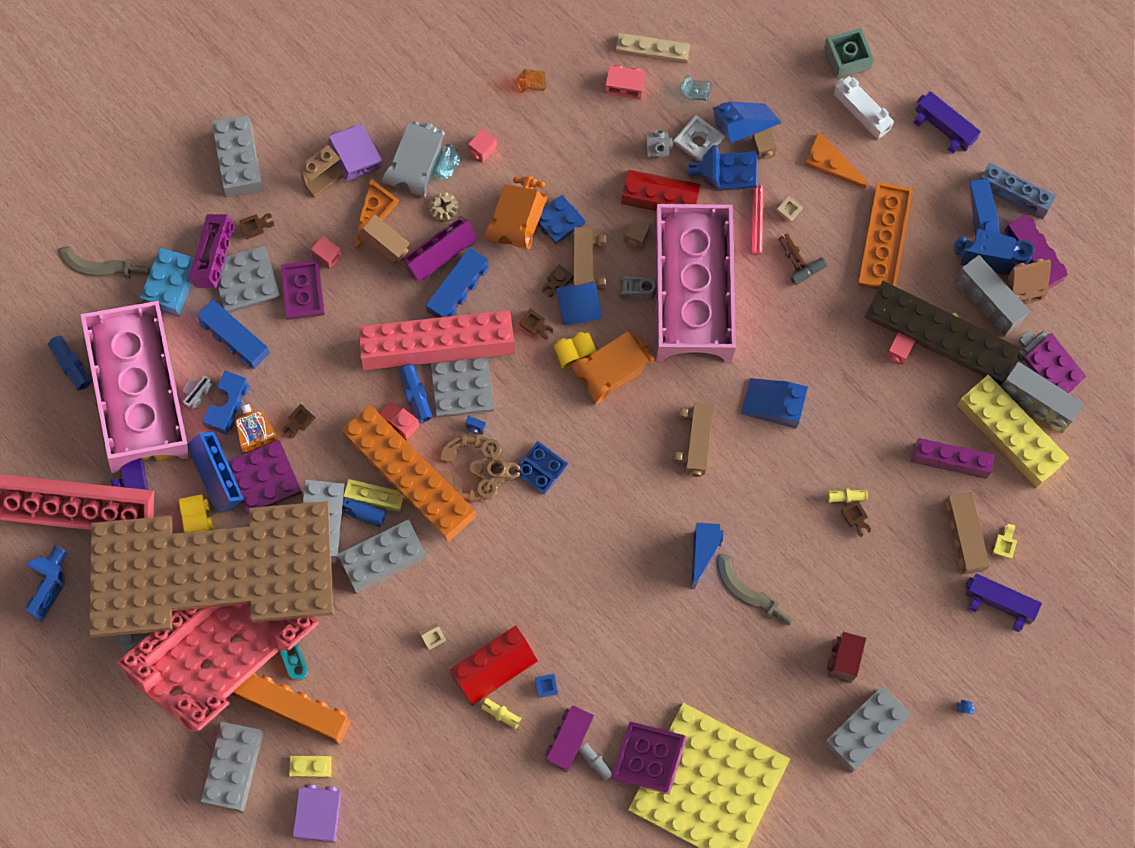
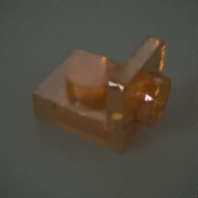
[516,69,546,93]

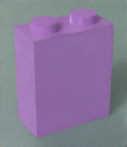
[327,124,382,181]
[293,785,342,843]

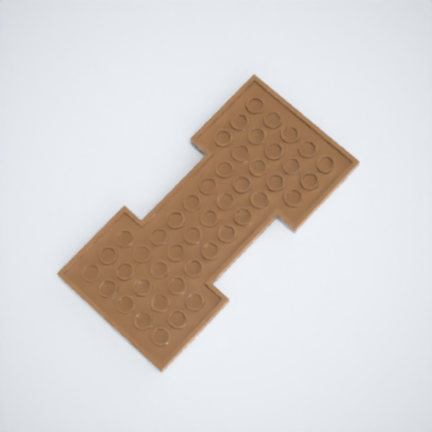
[90,501,333,638]

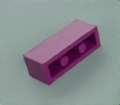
[544,705,594,772]

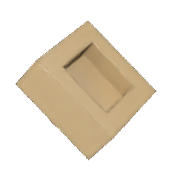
[776,196,803,223]
[419,622,446,650]

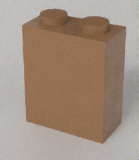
[357,214,410,264]

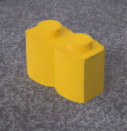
[553,332,596,369]
[179,494,213,533]

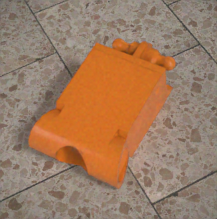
[485,176,548,249]
[570,331,654,405]

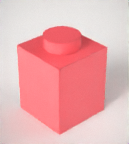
[468,129,497,162]
[311,236,342,269]
[886,332,916,365]

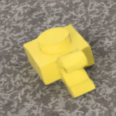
[992,524,1017,560]

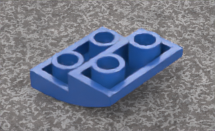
[556,281,602,325]
[514,441,569,495]

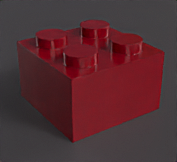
[826,631,866,683]

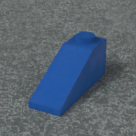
[969,178,1000,236]

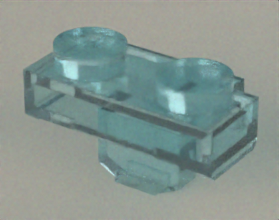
[434,144,460,180]

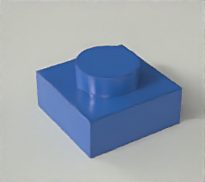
[465,415,486,435]
[535,674,558,698]

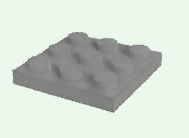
[217,246,280,313]
[431,357,494,418]

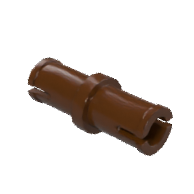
[778,234,807,271]

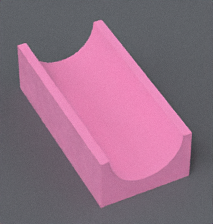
[655,204,736,362]
[81,301,189,473]

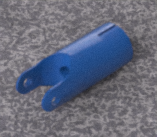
[342,499,386,527]

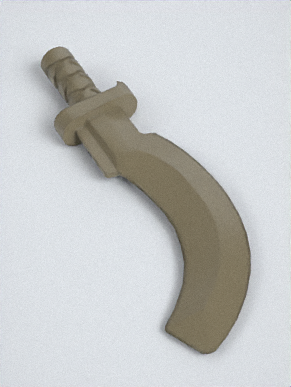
[59,246,150,277]
[718,554,793,626]

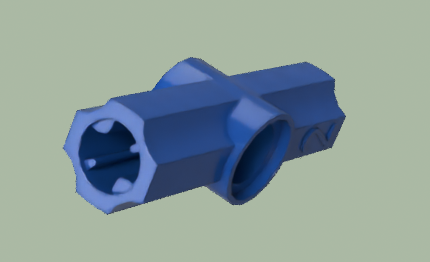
[48,336,92,391]
[398,365,433,423]

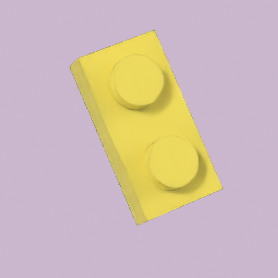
[289,756,331,777]

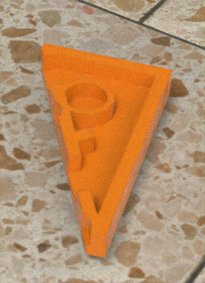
[805,132,868,188]
[354,179,399,249]

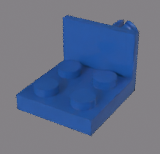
[688,145,758,191]
[26,545,68,622]

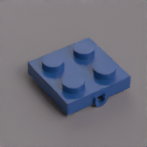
[538,195,585,245]

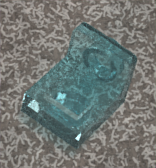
[681,75,712,101]

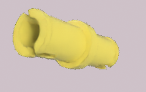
[827,488,868,504]
[481,698,522,729]

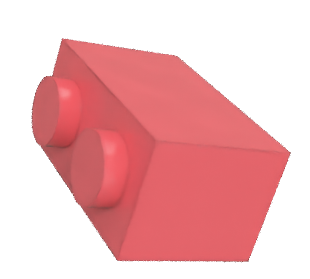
[605,65,645,99]

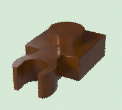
[239,213,275,239]
[542,264,573,298]
[519,309,553,340]
[282,404,316,439]
[841,501,871,537]

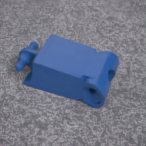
[954,229,1034,274]

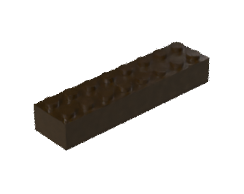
[864,281,1020,384]

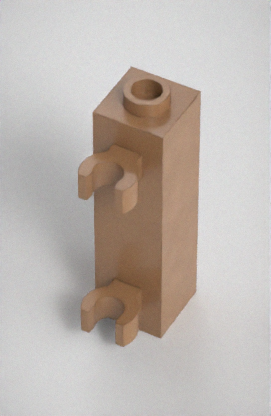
[573,227,606,289]
[673,402,714,477]

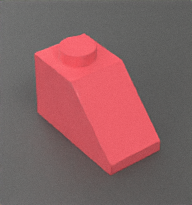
[380,402,419,440]

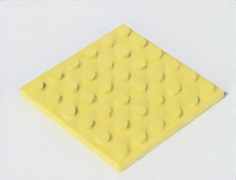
[628,703,790,848]

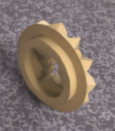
[429,192,458,221]

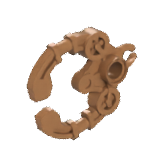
[439,433,520,503]

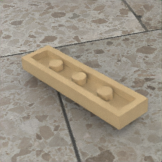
[616,33,690,63]

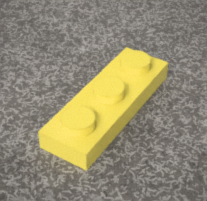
[344,479,404,512]

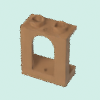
[299,145,344,198]

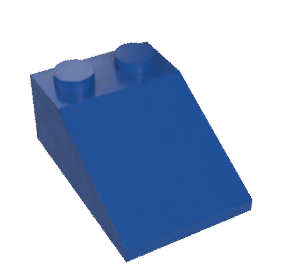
[713,101,781,143]
[741,378,808,429]
[691,522,724,589]

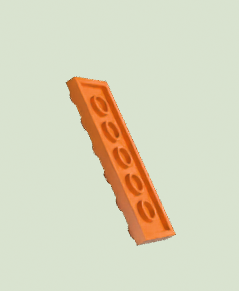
[858,181,914,289]

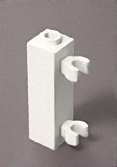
[833,76,894,140]

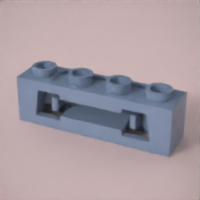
[981,162,1056,219]

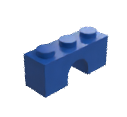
[202,370,250,435]

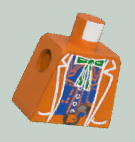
[236,404,278,454]

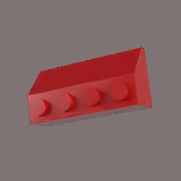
[621,169,701,211]
[449,625,538,706]

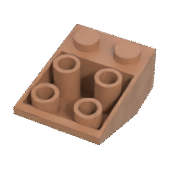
[1004,259,1051,304]

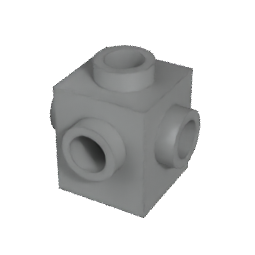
[645,130,673,158]

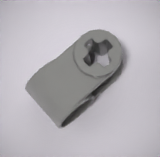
[619,276,655,300]

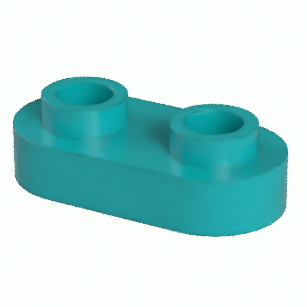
[281,643,308,681]

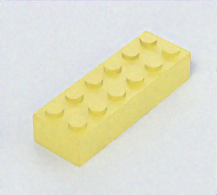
[957,375,1069,488]

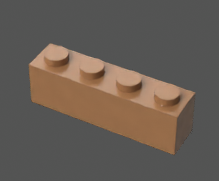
[944,491,990,574]

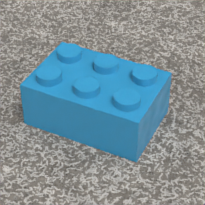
[140,247,199,316]

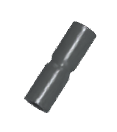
[790,257,827,285]

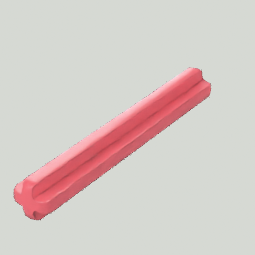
[752,185,763,255]

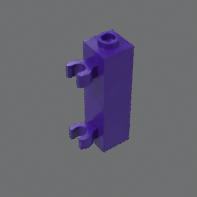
[913,91,981,154]
[103,437,149,490]
[965,573,1042,632]

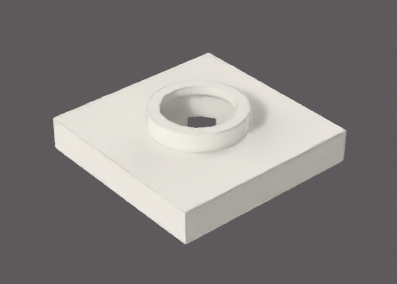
[673,115,725,162]

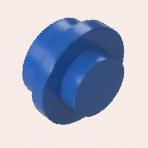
[956,699,976,715]

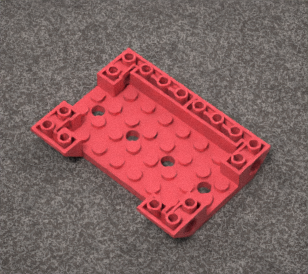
[116,604,319,731]

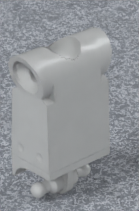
[382,121,445,198]

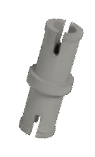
[578,743,613,782]

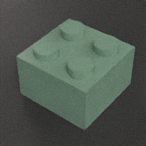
[824,28,874,79]

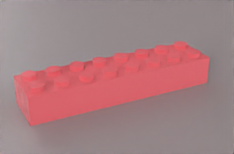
[359,310,515,371]
[0,474,154,530]

